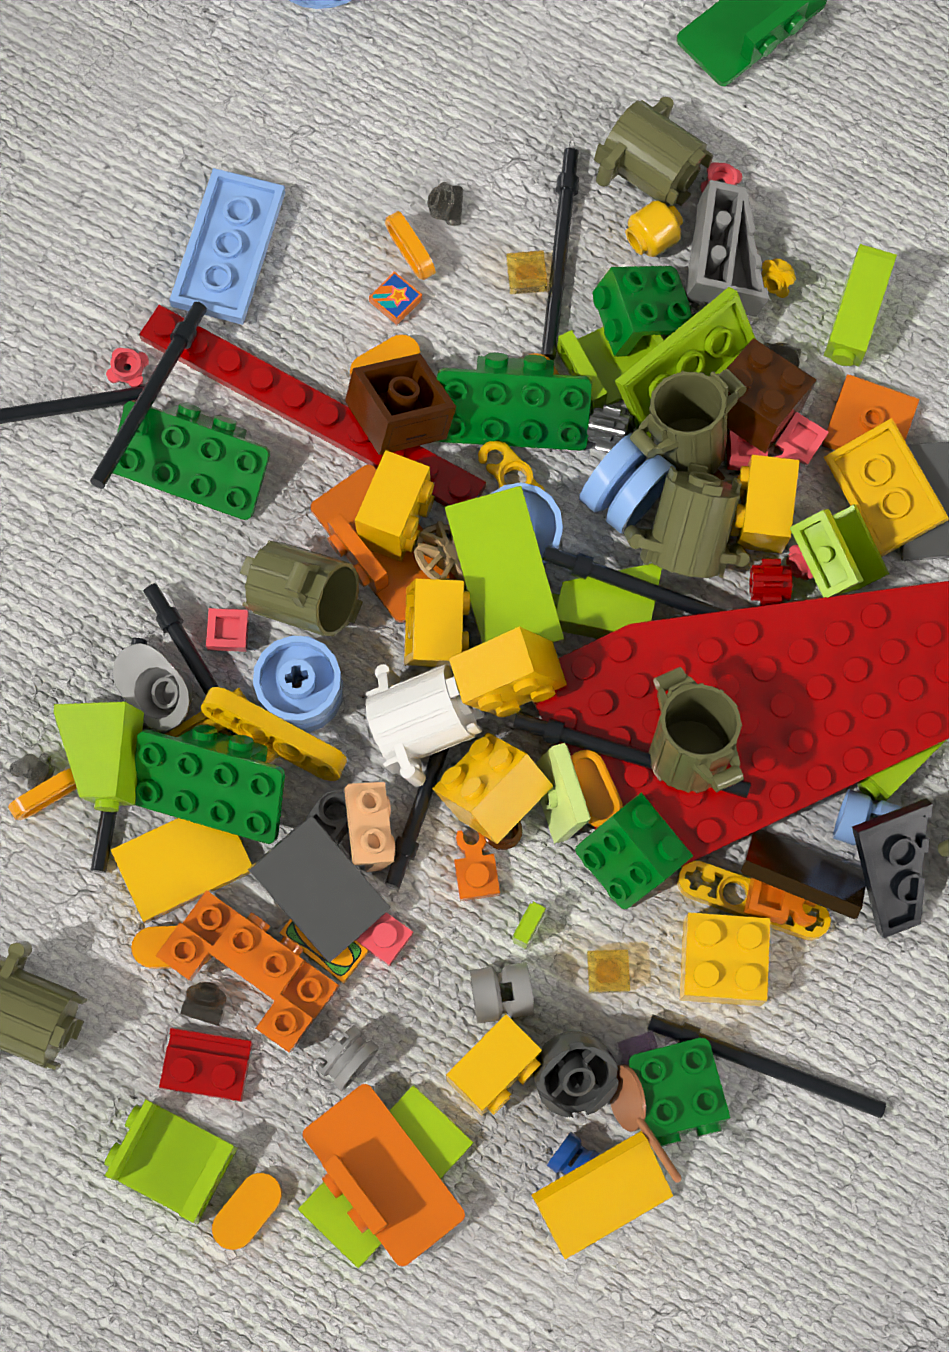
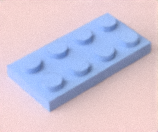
[169,168,286,325]

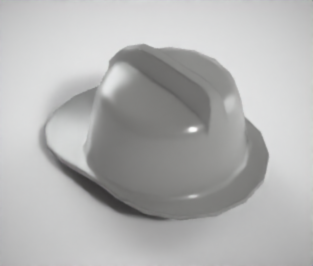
[112,643,193,731]

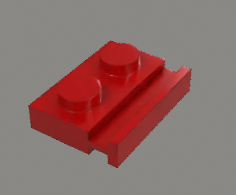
[159,1028,253,1102]

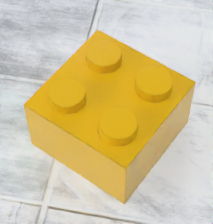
[355,450,435,562]
[730,455,799,554]
[404,578,470,667]
[449,626,567,717]
[432,732,553,844]
[679,912,770,1006]
[446,1014,542,1116]

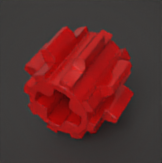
[749,558,792,606]

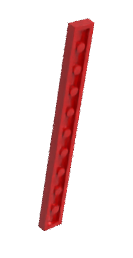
[139,304,486,507]

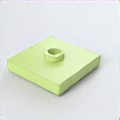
[535,743,591,844]

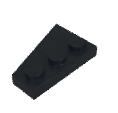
[852,798,933,938]

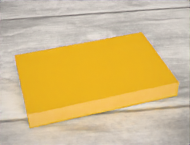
[824,418,949,557]
[111,818,252,924]
[531,1131,673,1260]

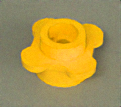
[761,259,796,298]

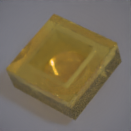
[506,250,547,294]
[586,950,630,994]

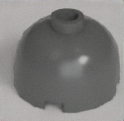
[533,1031,618,1117]

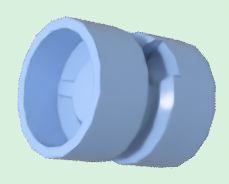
[833,789,902,846]

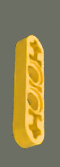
[201,687,347,781]
[677,861,831,941]

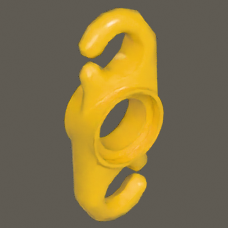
[478,441,553,498]

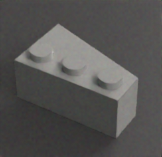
[685,180,769,317]

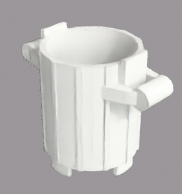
[365,664,485,787]

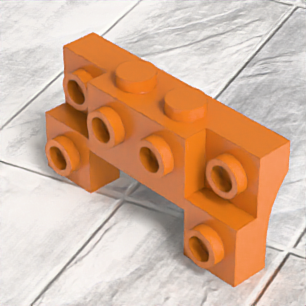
[156,890,340,1053]

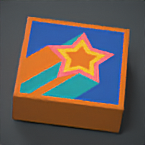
[369,271,422,325]

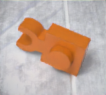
[454,830,500,902]
[744,878,817,927]

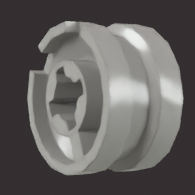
[316,1025,379,1092]

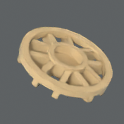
[414,521,466,587]

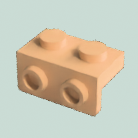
[344,782,395,872]

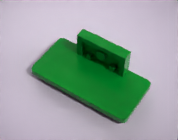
[676,0,827,86]
[437,352,592,451]
[113,400,270,520]
[135,725,285,844]

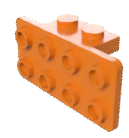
[311,464,457,623]
[303,1084,465,1266]

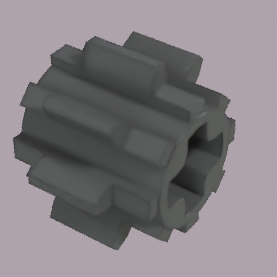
[587,404,635,452]

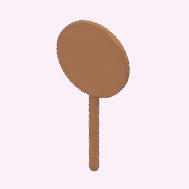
[610,1064,682,1183]

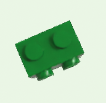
[592,266,694,357]
[575,792,693,909]
[629,1038,731,1147]

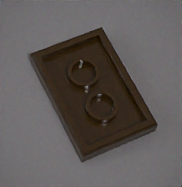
[740,829,866,920]

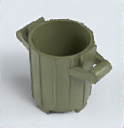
[594,96,713,206]
[630,369,747,475]
[624,463,750,578]
[240,540,363,637]
[649,667,744,793]
[0,941,87,1070]

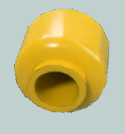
[625,201,683,257]

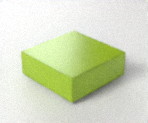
[512,901,546,950]

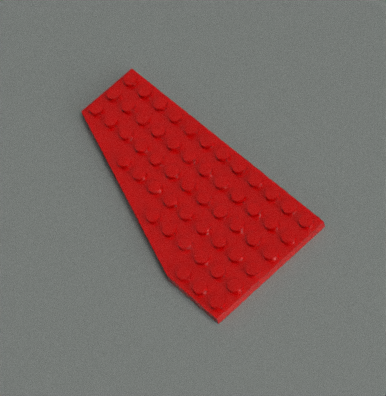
[534,581,949,868]

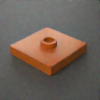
[822,374,920,450]

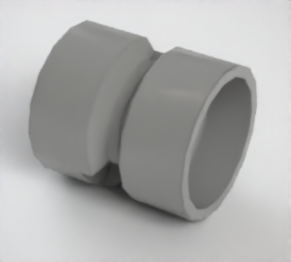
[470,962,534,1024]

